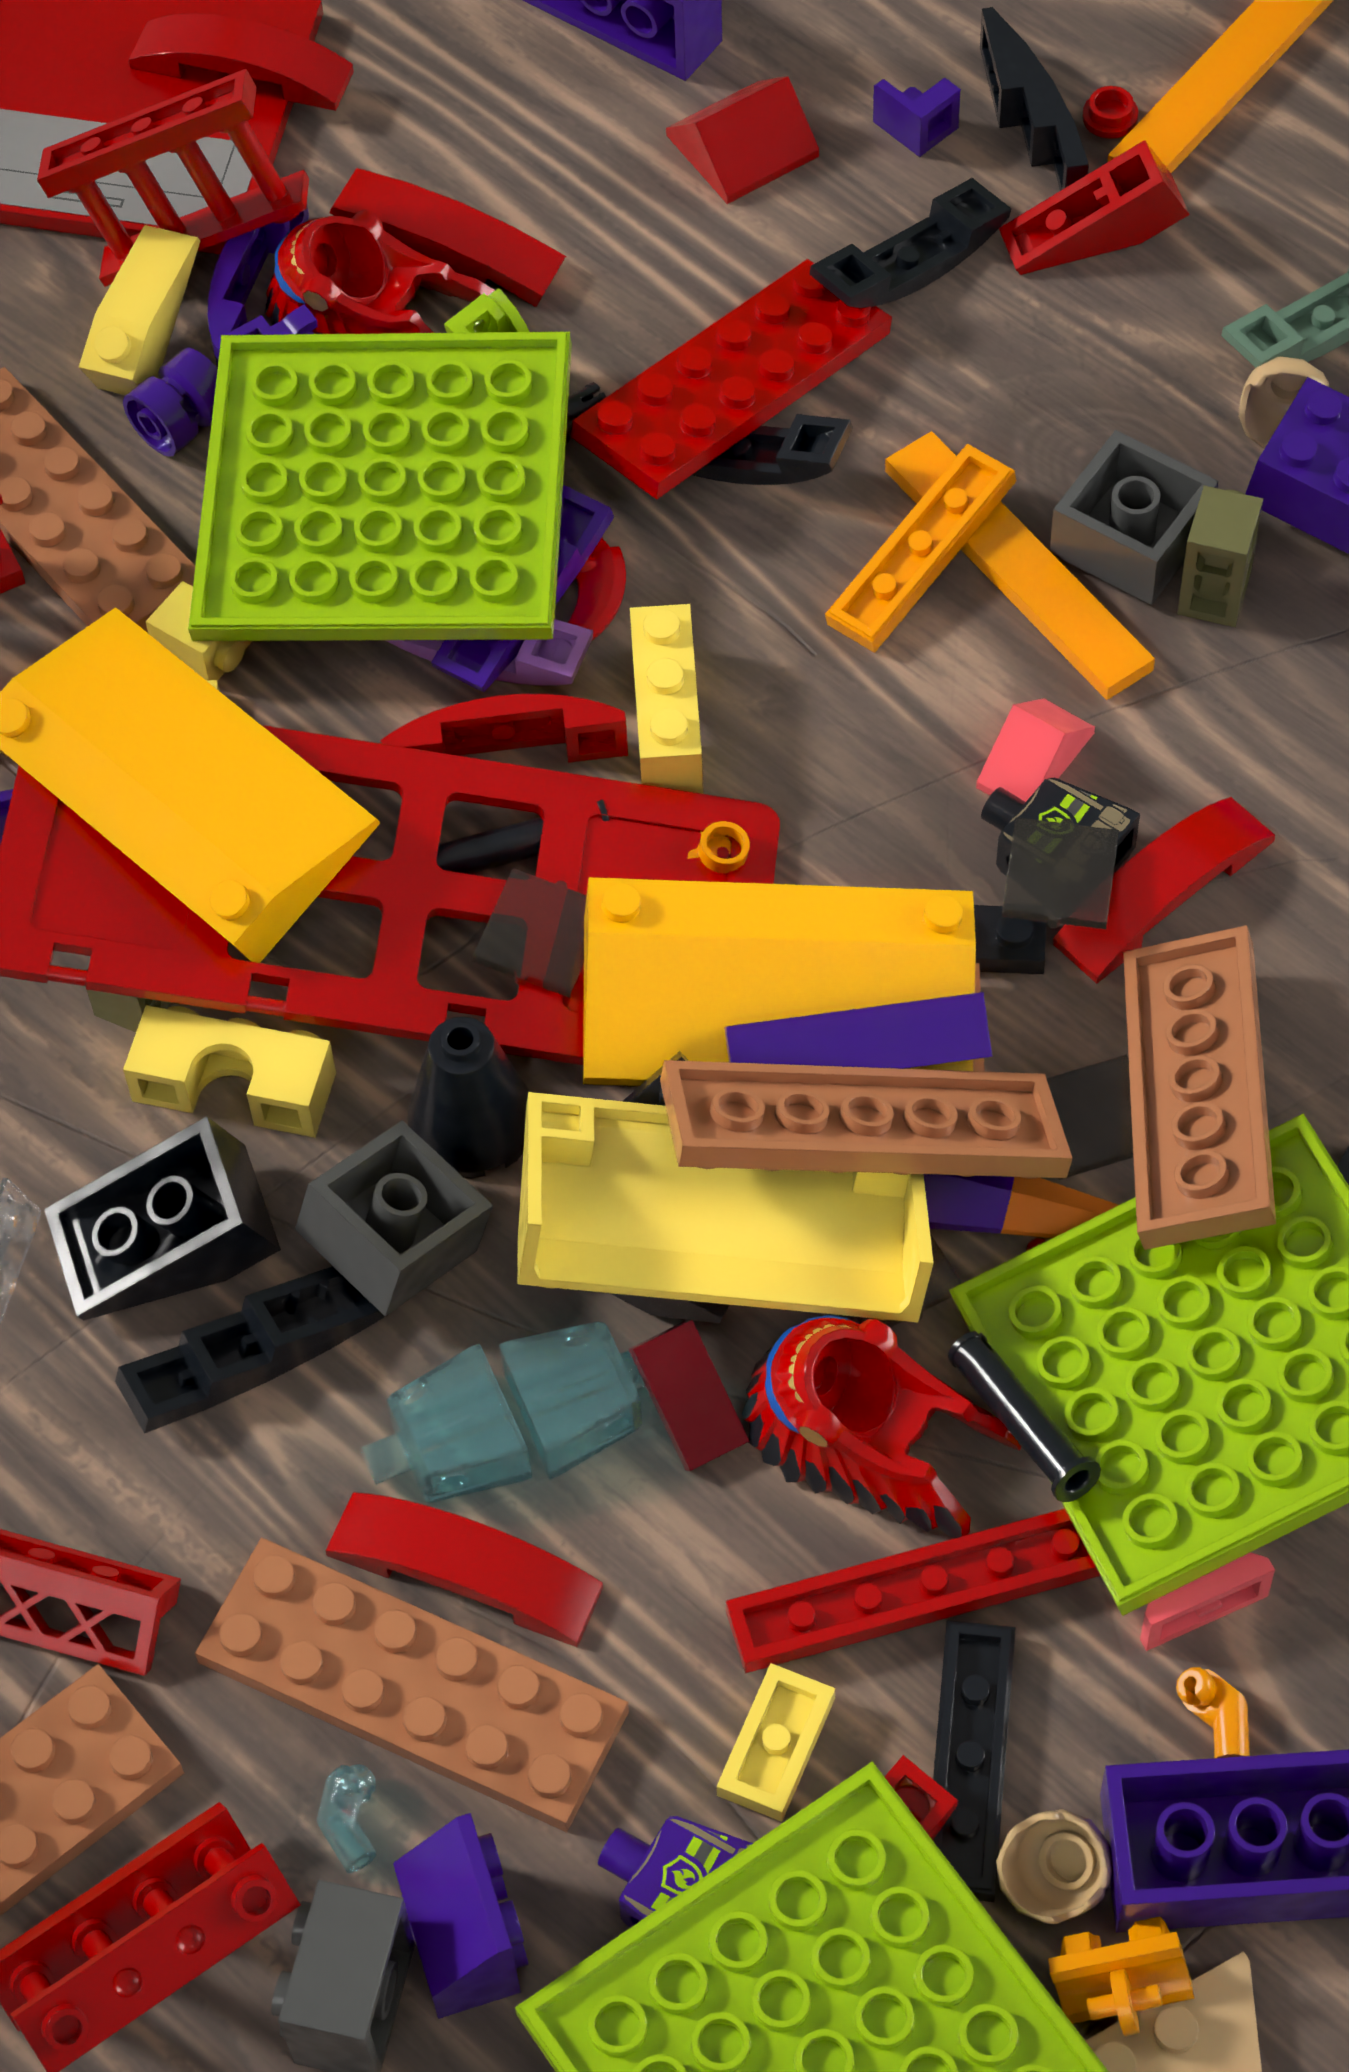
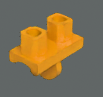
[1048,1917,1195,2036]

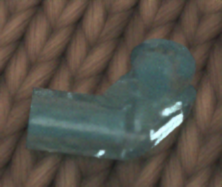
[317,1764,377,1873]

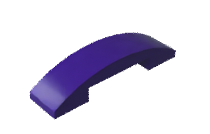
[208,205,309,368]

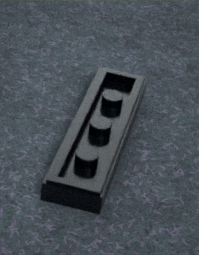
[933,1620,1016,1902]

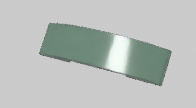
[1221,268,1349,368]

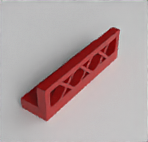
[0,1529,181,1676]

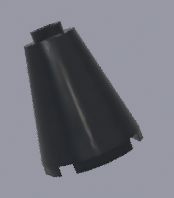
[407,1017,530,1179]

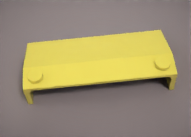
[517,1092,934,1323]

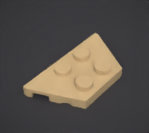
[1085,1951,1262,2072]

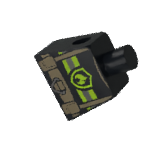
[981,777,1140,925]

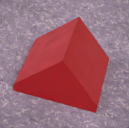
[666,76,819,204]

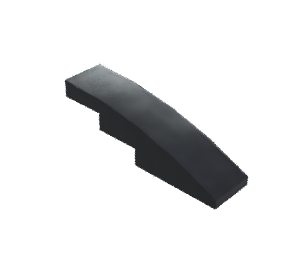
[980,7,1089,191]
[115,1266,389,1434]

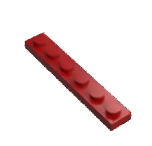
[725,1509,1100,1674]

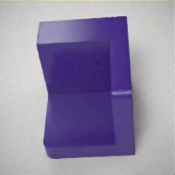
[873,78,961,157]

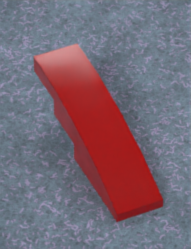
[329,168,566,307]

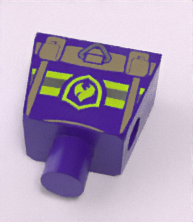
[598,1816,753,1928]

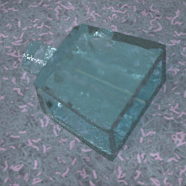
[499,1321,646,1480]
[361,1343,532,1503]

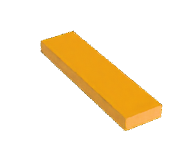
[825,444,1016,653]

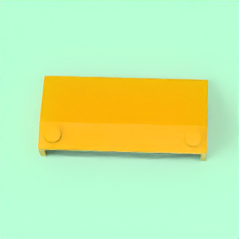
[0,607,380,963]
[583,877,976,1086]

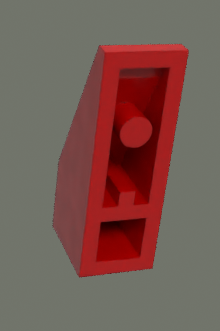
[999,140,1190,275]

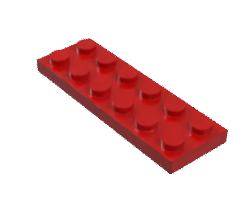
[571,259,892,500]

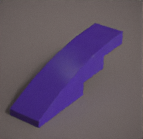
[431,485,614,692]

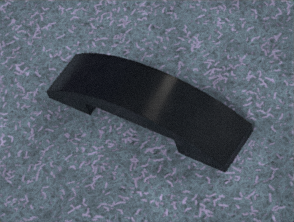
[810,178,1012,308]
[692,414,853,485]

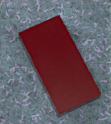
[628,1320,750,1471]

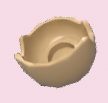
[1239,356,1329,448]
[996,1809,1113,1924]

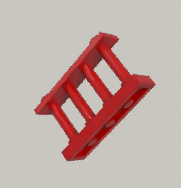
[37,69,309,287]
[0,1802,301,2072]

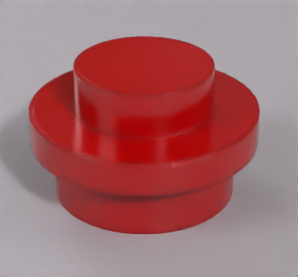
[1082,86,1138,139]

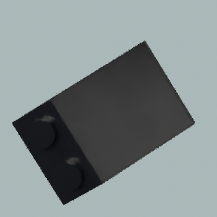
[44,1116,281,1321]

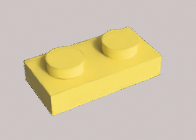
[716,1663,835,1822]

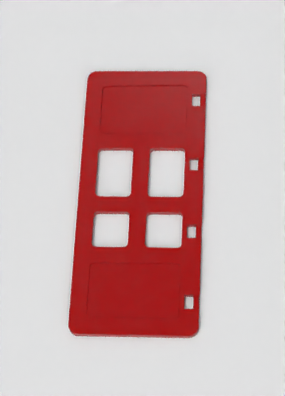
[0,725,780,1065]

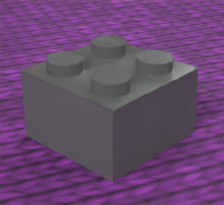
[1050,430,1219,605]
[295,1120,493,1316]
[271,1880,415,2072]

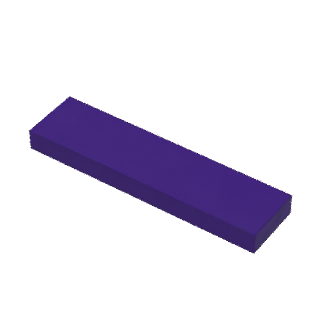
[724,992,993,1069]

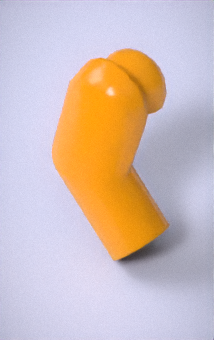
[1176,1667,1250,1758]

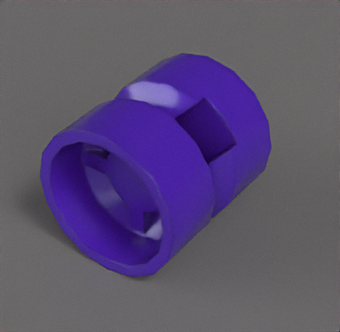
[123,347,218,457]

